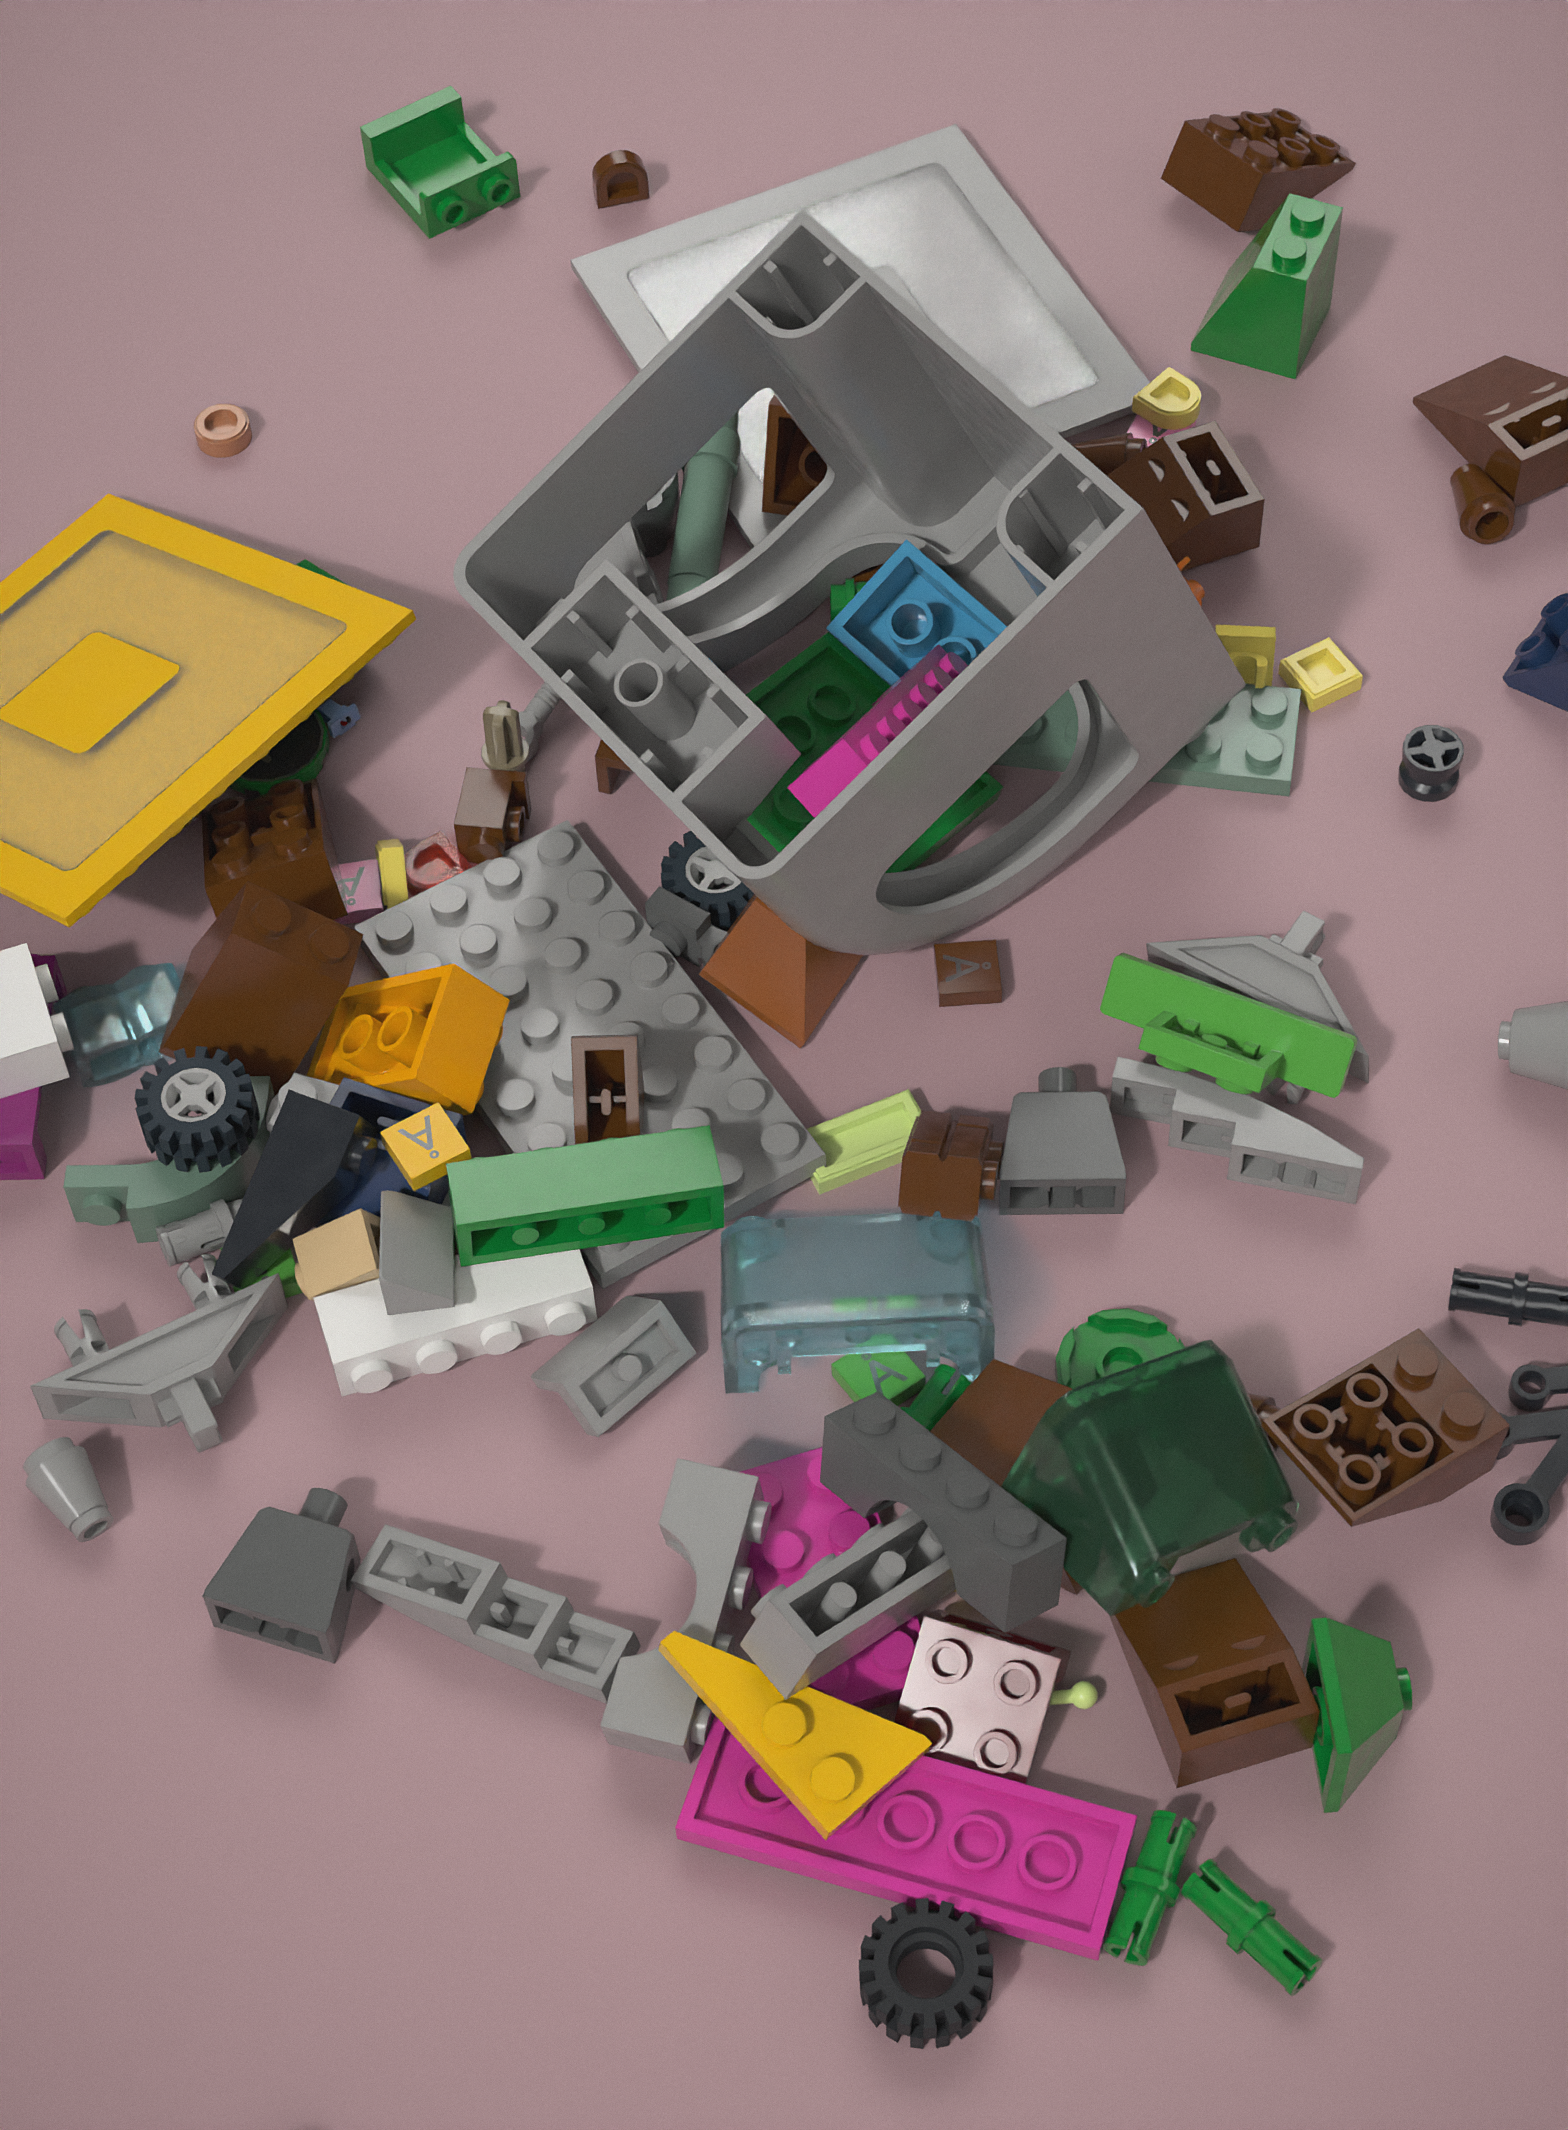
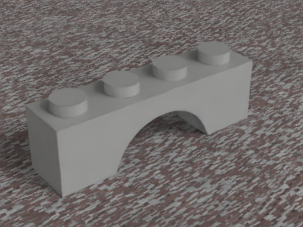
[600,1458,771,1764]

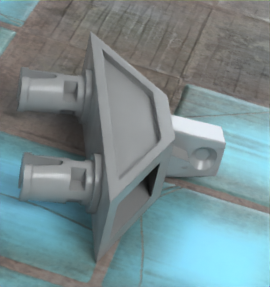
[1146,911,1369,1104]
[30,1254,288,1453]

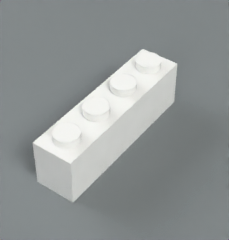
[313,1249,597,1397]

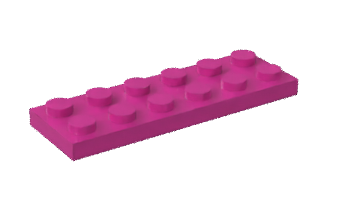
[675,1715,1137,1961]

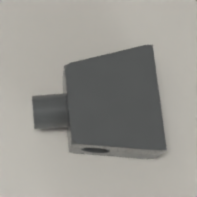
[999,1067,1126,1215]
[202,1487,361,1664]

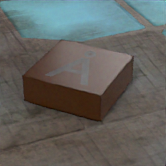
[934,939,1002,1007]

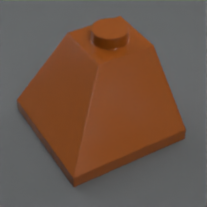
[699,894,863,1048]

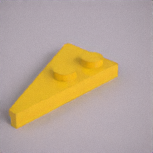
[658,1631,932,1840]

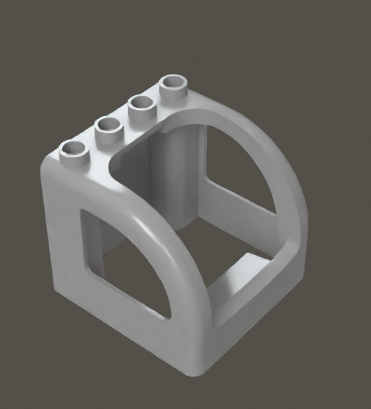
[453,208,1246,955]

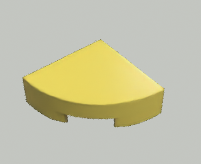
[375,839,408,909]

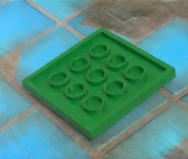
[746,632,1004,873]

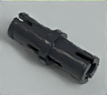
[1448,1268,1568,1327]

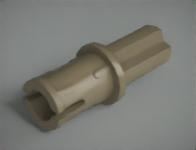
[481,700,529,788]

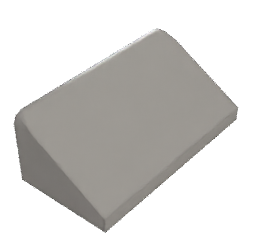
[379,1190,455,1315]

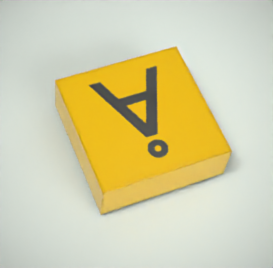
[380,1103,472,1191]

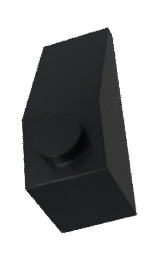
[212,1089,378,1290]

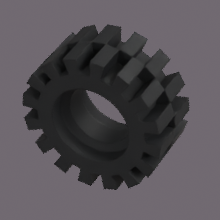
[859,1898,994,2049]

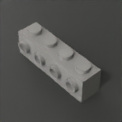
[740,1507,956,1699]

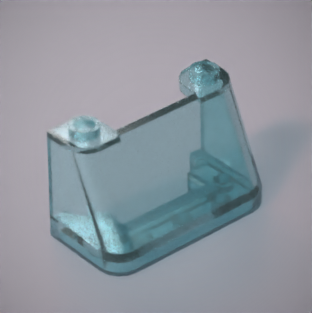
[719,1211,995,1394]

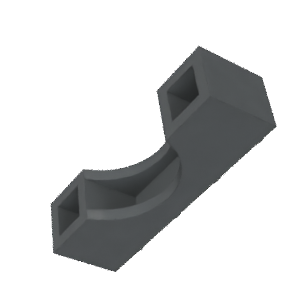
[820,1391,1067,1633]

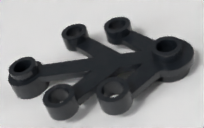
[1490,1364,1568,1546]

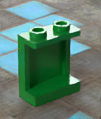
[360,86,521,239]

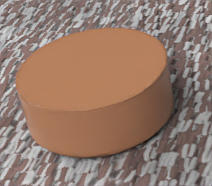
[194,404,252,458]

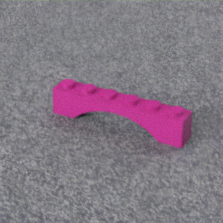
[787,644,968,818]

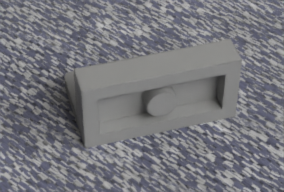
[531,1296,696,1437]

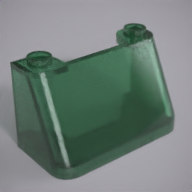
[1001,1340,1299,1616]

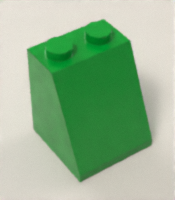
[1190,193,1343,379]

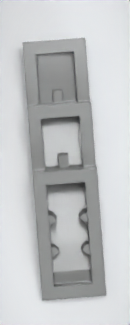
[1110,1056,1364,1204]
[351,1524,641,1704]

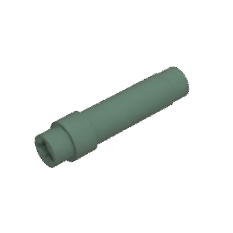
[666,413,742,601]

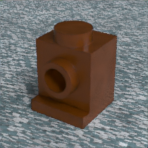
[454,767,531,864]

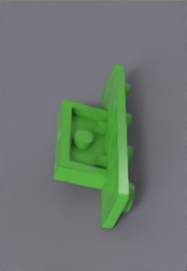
[1100,953,1357,1098]

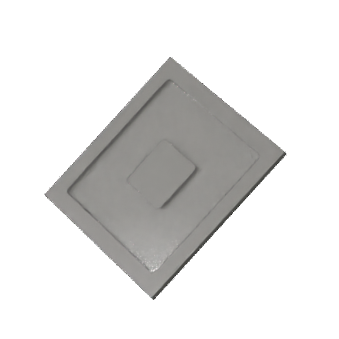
[570,124,1150,549]

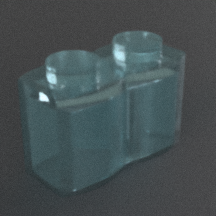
[52,963,181,1087]

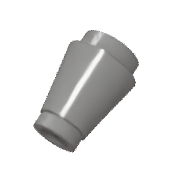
[23,1437,114,1542]

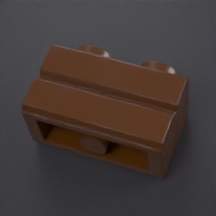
[898,1110,1004,1222]

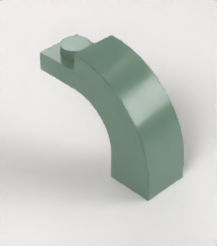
[63,1076,275,1243]

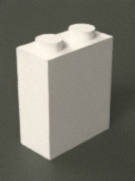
[0,943,74,1099]

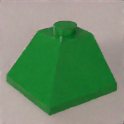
[1302,1617,1413,1813]

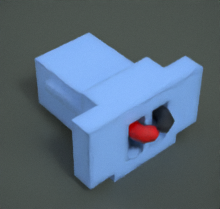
[317,699,361,738]

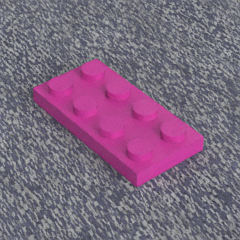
[740,1447,921,1711]

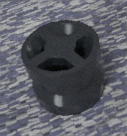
[1398,725,1464,802]

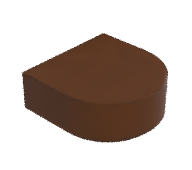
[592,150,650,209]

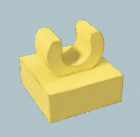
[1215,625,1276,688]

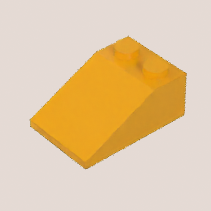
[307,964,510,1116]

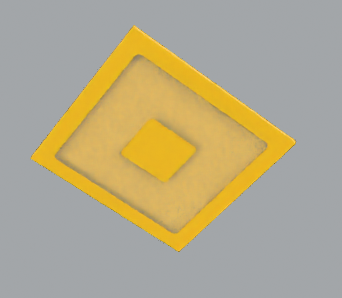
[0,493,416,928]

